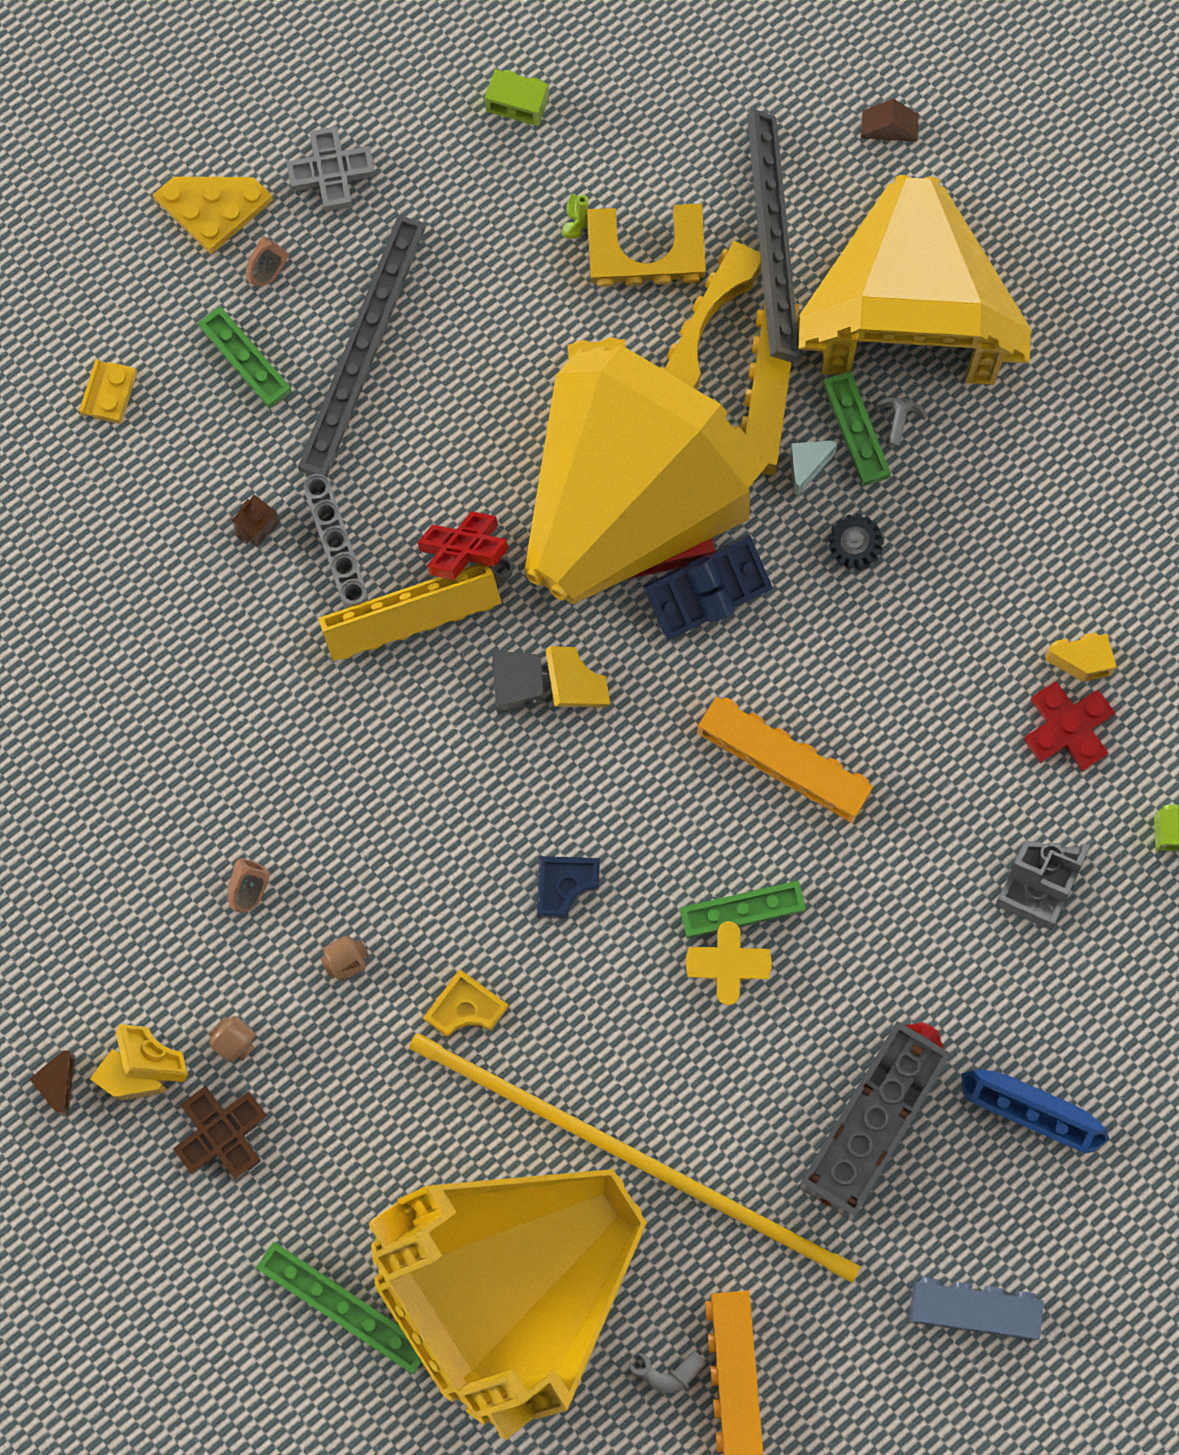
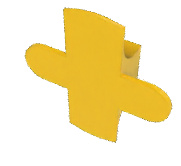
[686,921,772,1005]

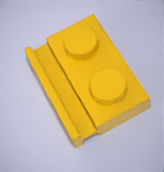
[79,359,138,424]

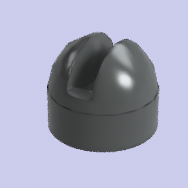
[490,557,513,583]

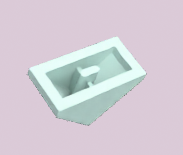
[790,441,837,496]

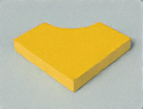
[546,646,610,708]
[423,969,509,1038]
[116,1024,188,1082]

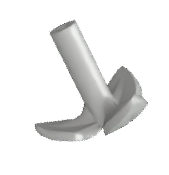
[876,397,927,446]

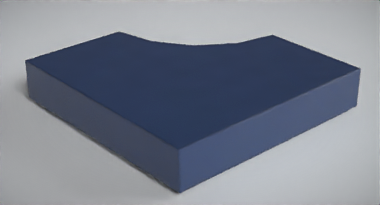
[537,856,600,919]

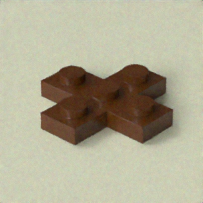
[173,1086,268,1180]

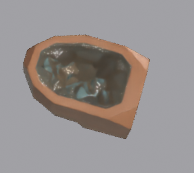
[245,236,289,286]
[228,858,270,913]

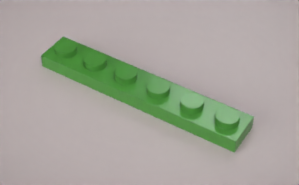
[256,1241,422,1375]

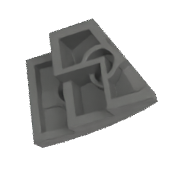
[995,841,1090,931]

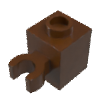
[231,494,280,547]

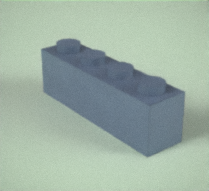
[909,1277,1044,1341]

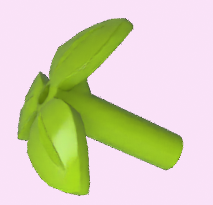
[561,193,588,239]

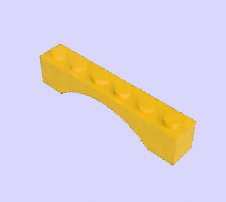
[660,240,762,390]

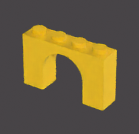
[587,204,706,287]

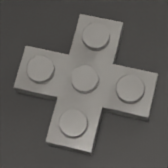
[286,126,375,212]

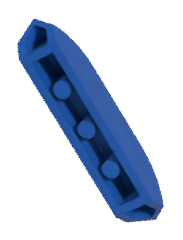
[961,1070,1110,1153]

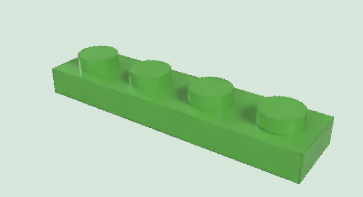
[198,306,292,409]
[823,371,891,487]
[680,880,806,939]

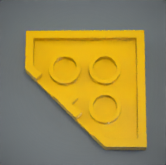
[153,177,274,255]

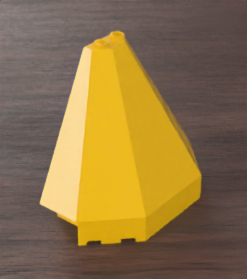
[797,175,1033,385]
[525,346,769,605]
[369,1169,647,1440]

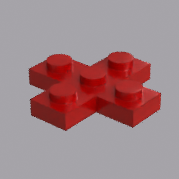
[417,511,509,580]
[1023,681,1116,772]

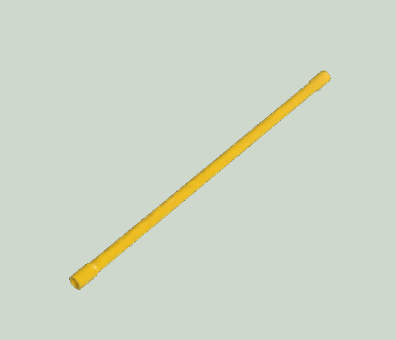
[408,1032,861,1283]

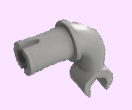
[629,1350,707,1394]

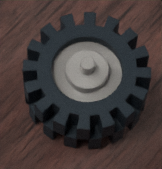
[828,514,884,571]

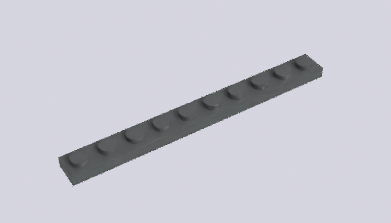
[747,109,801,363]
[298,215,426,478]

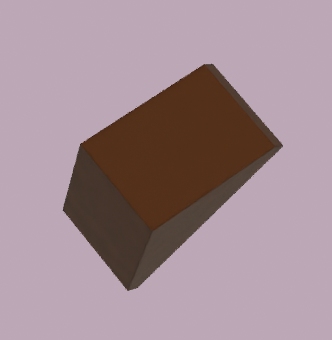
[861,98,919,142]
[29,1050,76,1117]

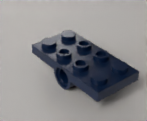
[642,534,773,641]

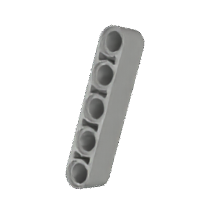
[303,474,369,609]

